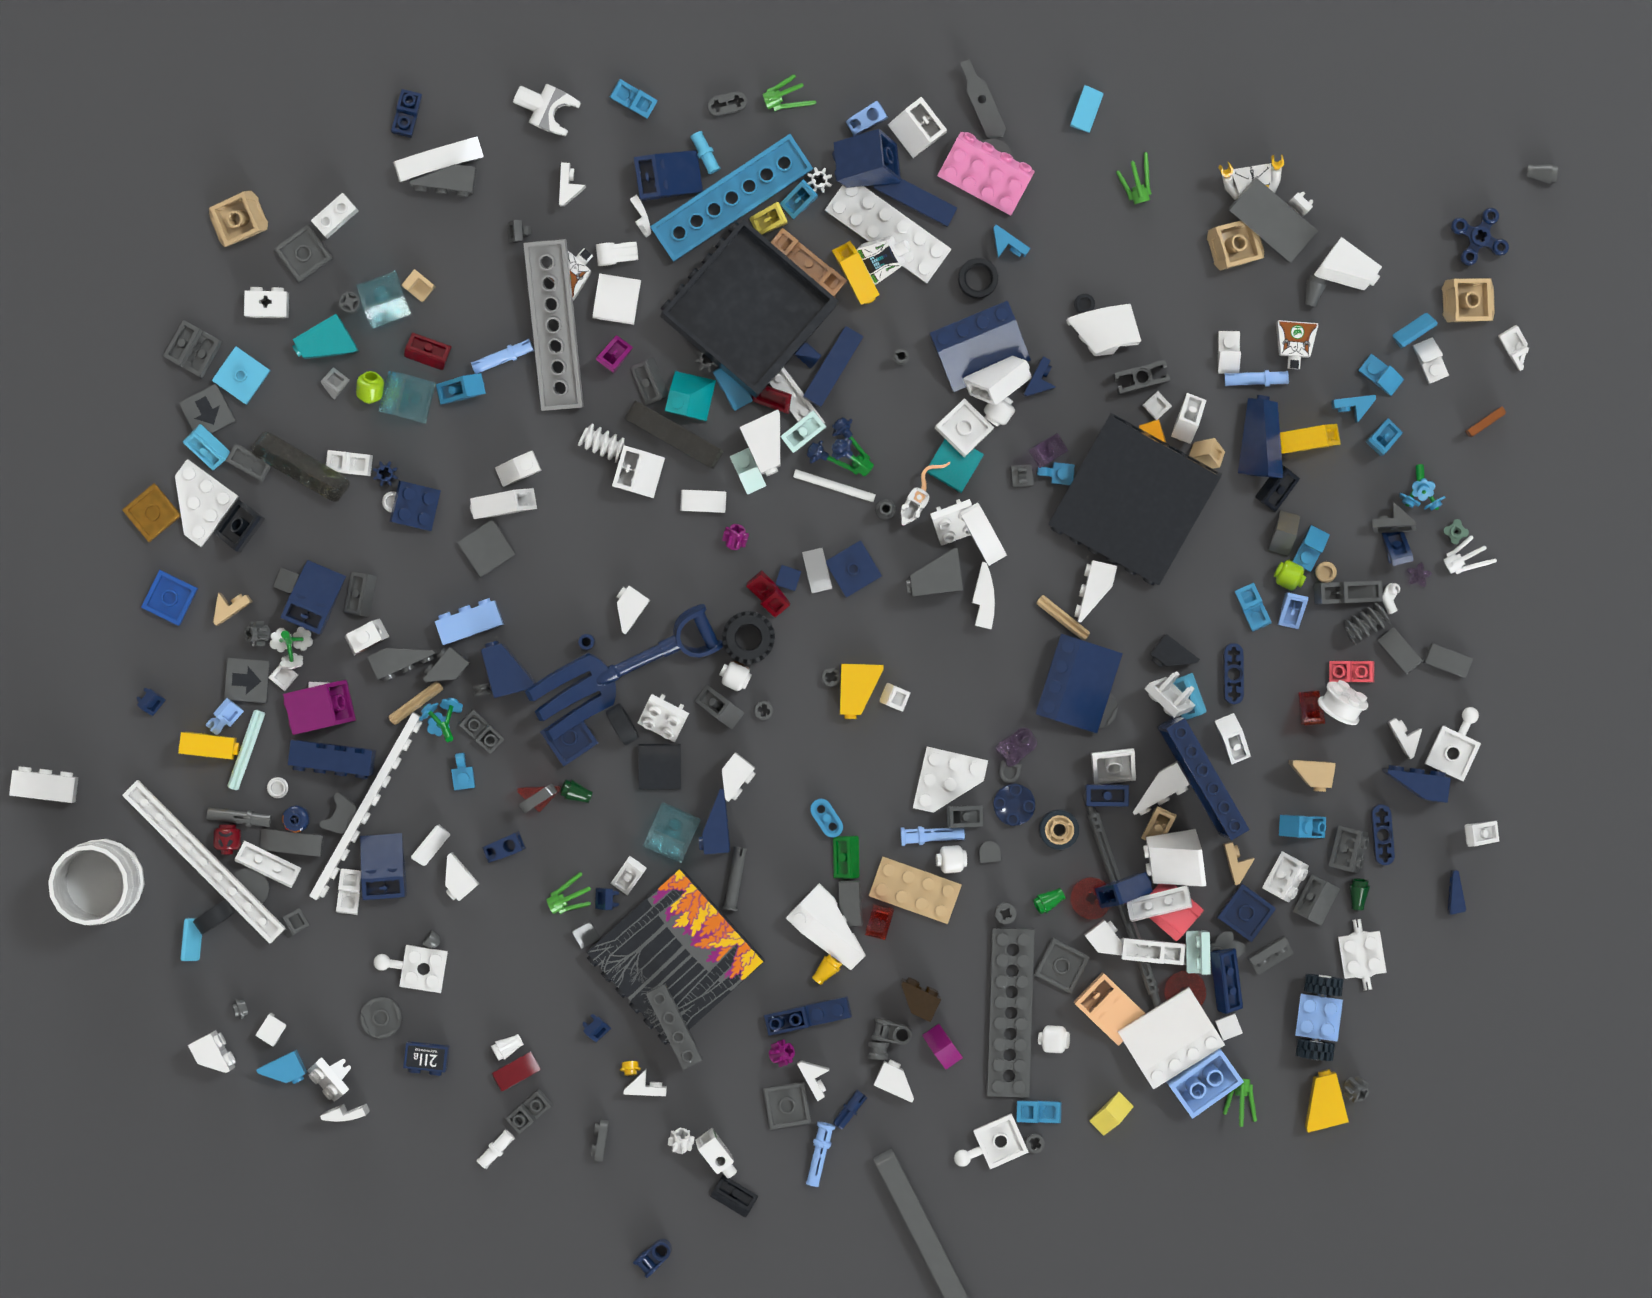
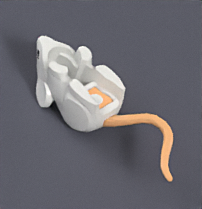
[901,462,950,526]

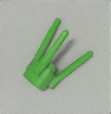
[763,75,816,111]
[1116,152,1152,204]
[546,872,591,914]
[1223,1079,1257,1127]

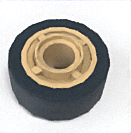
[1039,810,1079,850]

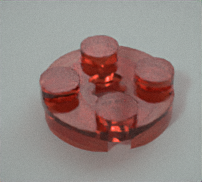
[1070,877,1110,919]
[1164,970,1206,1006]

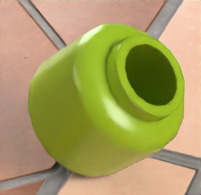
[356,371,384,404]
[1274,560,1306,591]

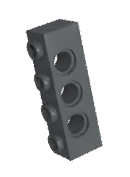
[646,983,703,1070]

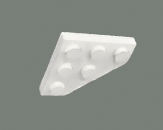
[175,459,239,547]
[913,747,988,813]

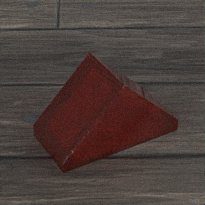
[1298,691,1325,725]
[517,786,561,813]
[865,903,894,940]

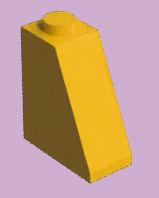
[832,241,879,305]
[1280,424,1341,454]
[840,664,884,719]
[178,732,239,759]
[1305,1069,1349,1133]

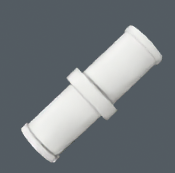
[477,1129,515,1169]

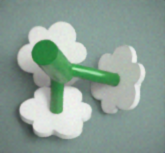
[269,627,313,669]

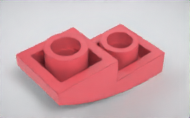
[1329,661,1374,682]

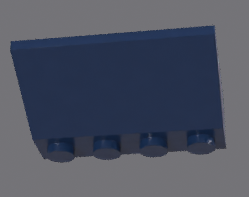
[929,300,1031,393]
[1036,634,1123,733]

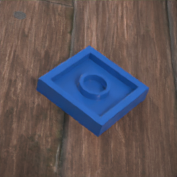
[141,570,198,626]

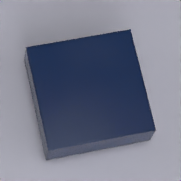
[775,565,802,591]

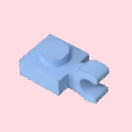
[206,698,244,735]

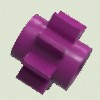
[722,524,749,550]
[769,1039,795,1067]

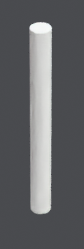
[793,469,876,502]

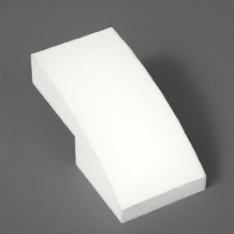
[325,450,373,476]
[680,490,726,513]
[336,869,361,915]

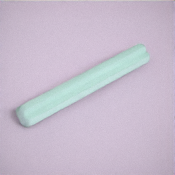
[227,710,265,790]

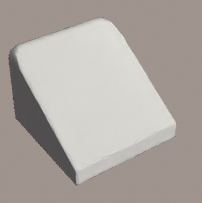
[879,683,911,712]

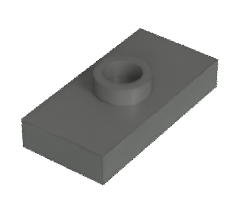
[226,443,273,482]

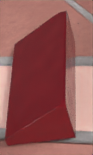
[404,332,452,370]

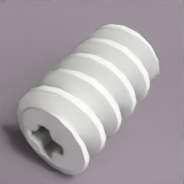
[578,423,625,463]

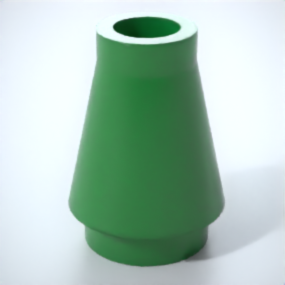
[1033,888,1066,914]

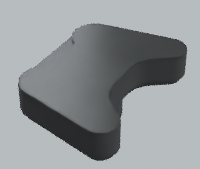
[320,793,358,834]

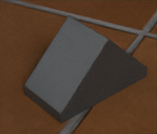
[1268,510,1301,556]

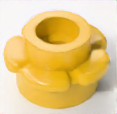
[620,1061,641,1076]

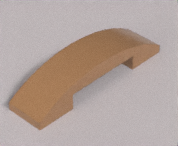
[771,228,847,297]

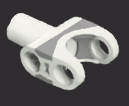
[513,84,581,136]

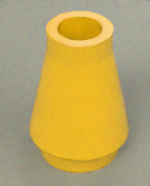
[812,954,842,985]

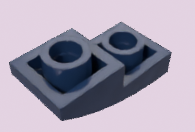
[391,89,422,138]

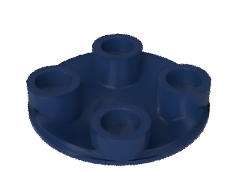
[993,784,1036,826]

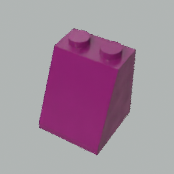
[283,680,356,735]

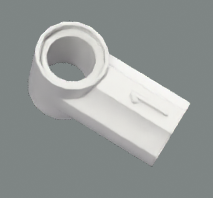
[596,242,638,266]

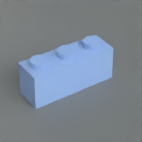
[435,598,504,645]

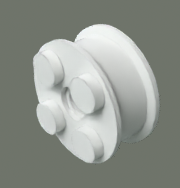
[1318,680,1368,725]

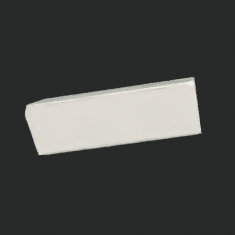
[411,825,450,866]

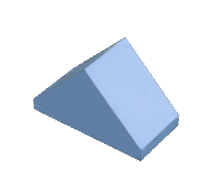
[1278,593,1309,629]

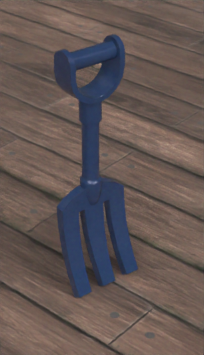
[525,604,724,741]

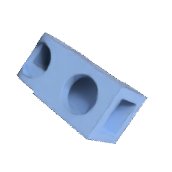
[845,101,888,136]

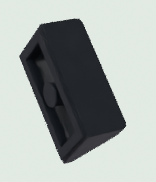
[1255,465,1300,512]
[710,1175,758,1217]

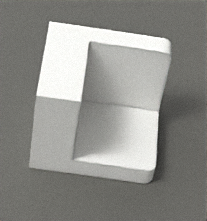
[255,1013,286,1046]

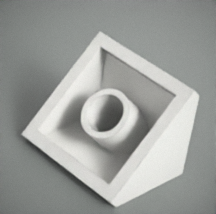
[1090,748,1136,784]

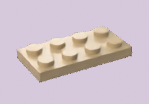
[869,856,962,924]

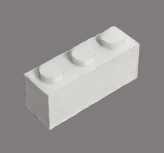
[9,766,78,803]

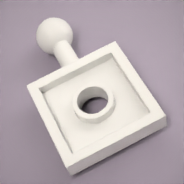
[1424,707,1481,781]
[374,945,448,993]
[954,1113,1029,1169]

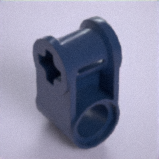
[632,1239,672,1278]

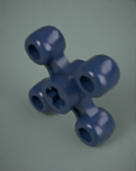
[1451,208,1509,266]

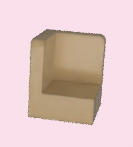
[401,269,436,302]
[1189,438,1225,469]

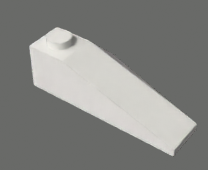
[786,883,866,970]

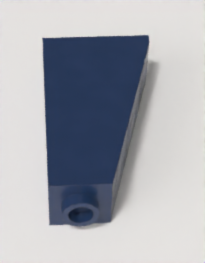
[1238,395,1283,478]

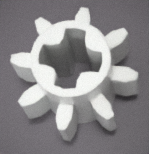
[807,167,832,193]
[668,1128,695,1154]

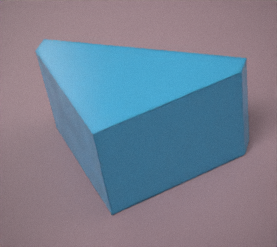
[780,179,818,219]
[1365,418,1403,456]

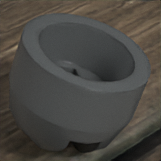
[422,930,440,948]

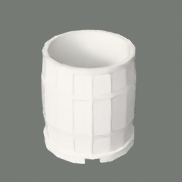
[48,839,145,926]

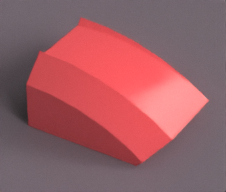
[1150,884,1204,942]

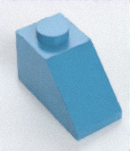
[436,373,486,405]
[257,1050,307,1084]

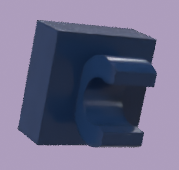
[136,688,166,716]
[595,888,619,910]
[583,1014,611,1042]

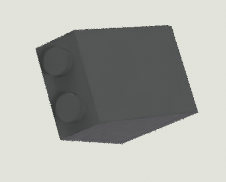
[906,548,963,597]

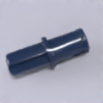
[833,1090,867,1129]

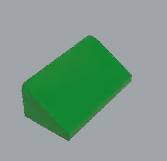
[833,836,860,879]

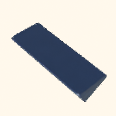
[1210,948,1243,1014]

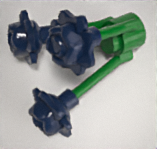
[807,417,874,477]

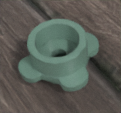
[1444,519,1469,544]

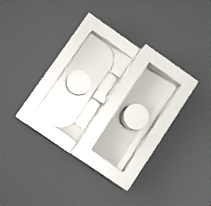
[593,274,641,325]
[320,1104,370,1122]

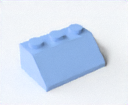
[1166,1049,1244,1119]

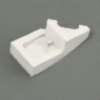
[630,194,651,237]
[1498,325,1529,371]

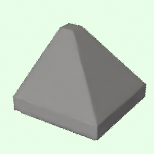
[321,367,350,400]

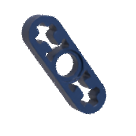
[1224,643,1244,704]
[1371,804,1395,865]

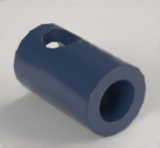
[578,634,595,650]

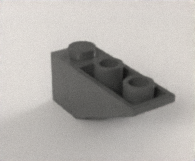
[409,164,477,197]
[367,648,437,682]

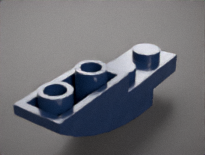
[764,996,852,1036]

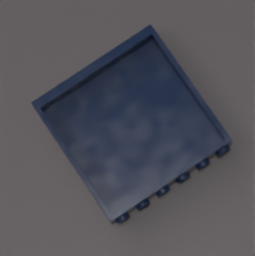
[1157,717,1250,840]

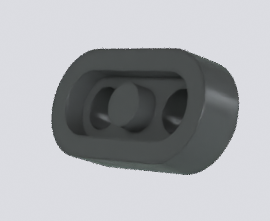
[591,1119,609,1162]

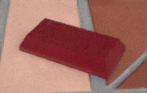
[752,386,792,414]

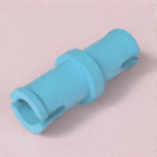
[690,131,721,174]

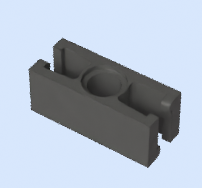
[1113,360,1171,395]

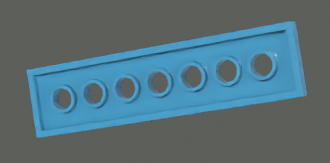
[650,134,813,262]

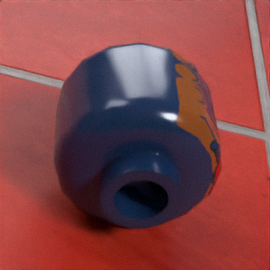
[282,805,311,833]

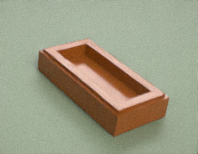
[1465,406,1506,437]

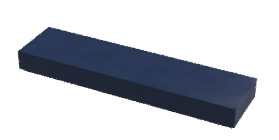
[873,179,957,227]
[802,326,864,408]

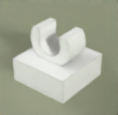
[1287,192,1313,217]

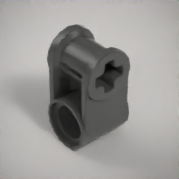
[871,1018,912,1045]

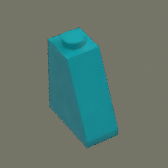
[292,314,359,359]

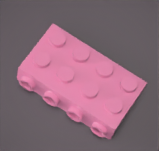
[937,132,1035,216]

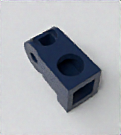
[482,831,526,863]

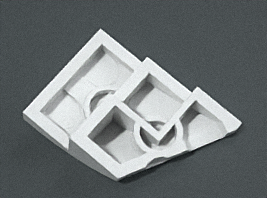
[1066,304,1141,356]

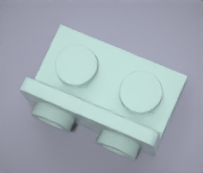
[1186,930,1211,975]

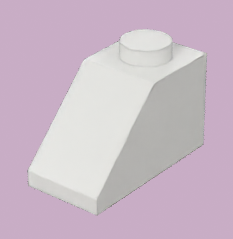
[1171,393,1206,444]
[495,451,542,487]
[617,586,650,635]
[1215,713,1251,764]
[445,852,479,901]
[874,1059,914,1102]

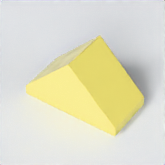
[749,202,787,235]
[1089,1091,1134,1136]

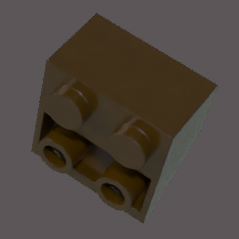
[901,977,941,1022]

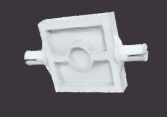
[1338,919,1387,991]

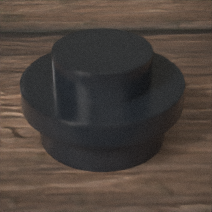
[1074,294,1095,314]

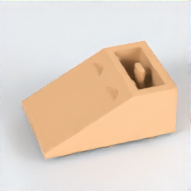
[1074,972,1146,1046]

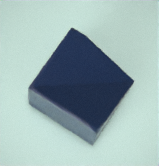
[795,343,821,368]

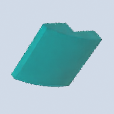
[926,439,984,493]

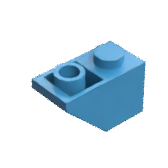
[1279,815,1326,838]

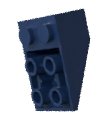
[634,150,703,201]
[280,560,346,634]
[1382,765,1451,803]
[360,833,407,900]

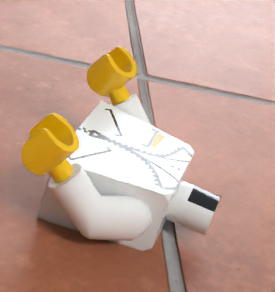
[1218,155,1284,200]

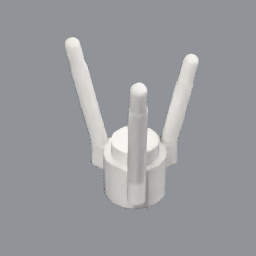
[1443,536,1497,574]

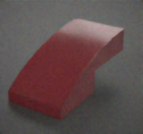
[746,570,790,618]
[491,1052,541,1092]

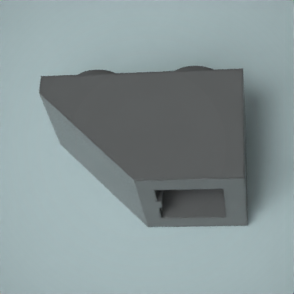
[423,647,470,682]

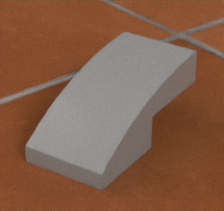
[802,548,832,593]

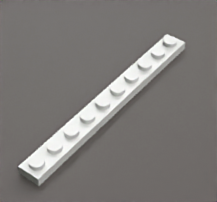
[309,712,422,900]
[122,780,286,944]

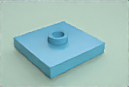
[212,346,271,405]

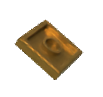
[122,483,181,542]

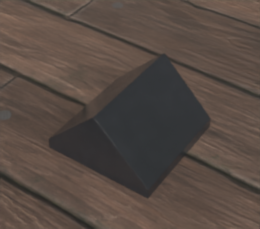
[214,499,265,552]

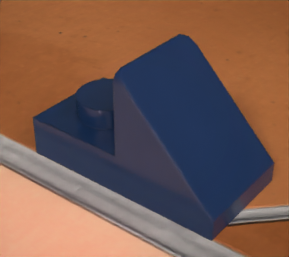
[1023,356,1056,397]
[1382,532,1413,566]

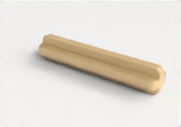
[1037,595,1090,641]
[388,681,443,725]

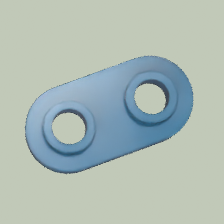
[811,799,843,837]

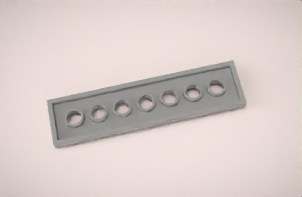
[523,239,584,411]

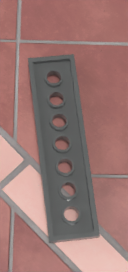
[987,928,1035,1098]

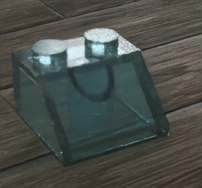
[357,271,411,329]
[379,371,436,423]
[643,802,701,863]

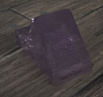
[1029,433,1068,468]

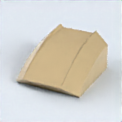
[209,191,268,247]
[1207,221,1264,270]
[1441,278,1495,322]

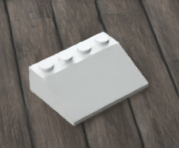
[1118,987,1225,1089]

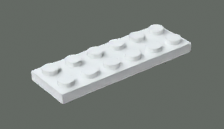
[825,185,951,284]

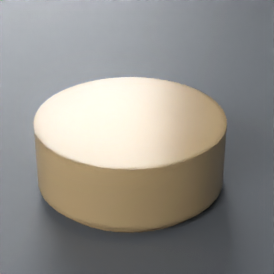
[1315,562,1337,583]

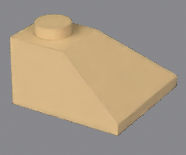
[1289,760,1335,792]

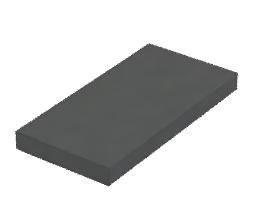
[1228,177,1318,263]

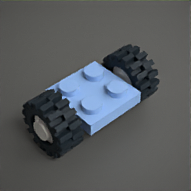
[1295,974,1344,1061]

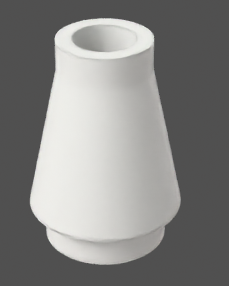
[491,1034,524,1061]

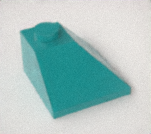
[665,371,716,421]

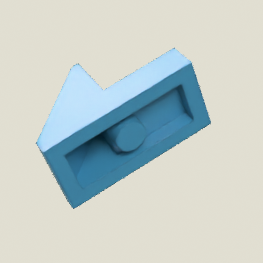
[993,225,1031,258]
[1358,354,1404,396]
[1332,395,1376,423]
[1292,525,1330,572]

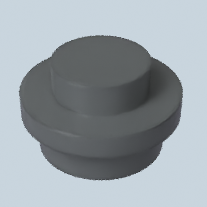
[232,999,248,1019]

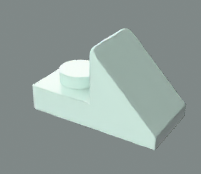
[780,410,827,453]
[730,448,766,495]

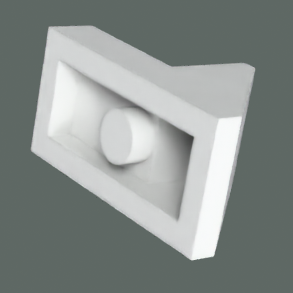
[559,163,586,207]
[1218,331,1241,374]
[1413,337,1449,384]
[1387,718,1422,759]
[1464,821,1499,847]
[610,856,647,896]
[797,1060,829,1101]
[624,1068,667,1096]

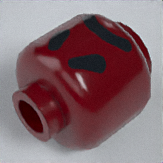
[213,824,241,854]

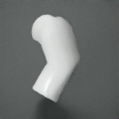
[1382,583,1400,615]

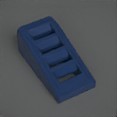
[1447,869,1466,915]

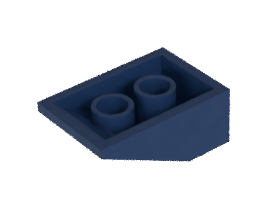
[699,788,730,855]

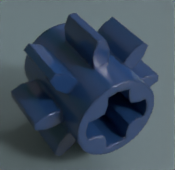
[373,461,398,486]

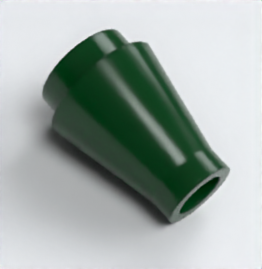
[560,779,593,803]
[1349,878,1370,910]

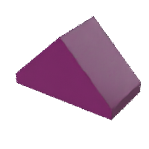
[596,335,633,373]
[922,1023,963,1069]

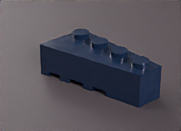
[288,740,376,779]

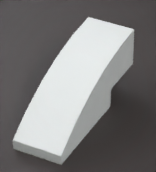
[960,503,1007,566]
[972,562,995,629]

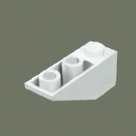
[1074,560,1117,622]
[1133,761,1190,815]

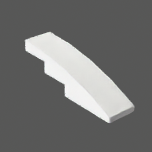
[393,137,484,182]
[1121,938,1186,965]

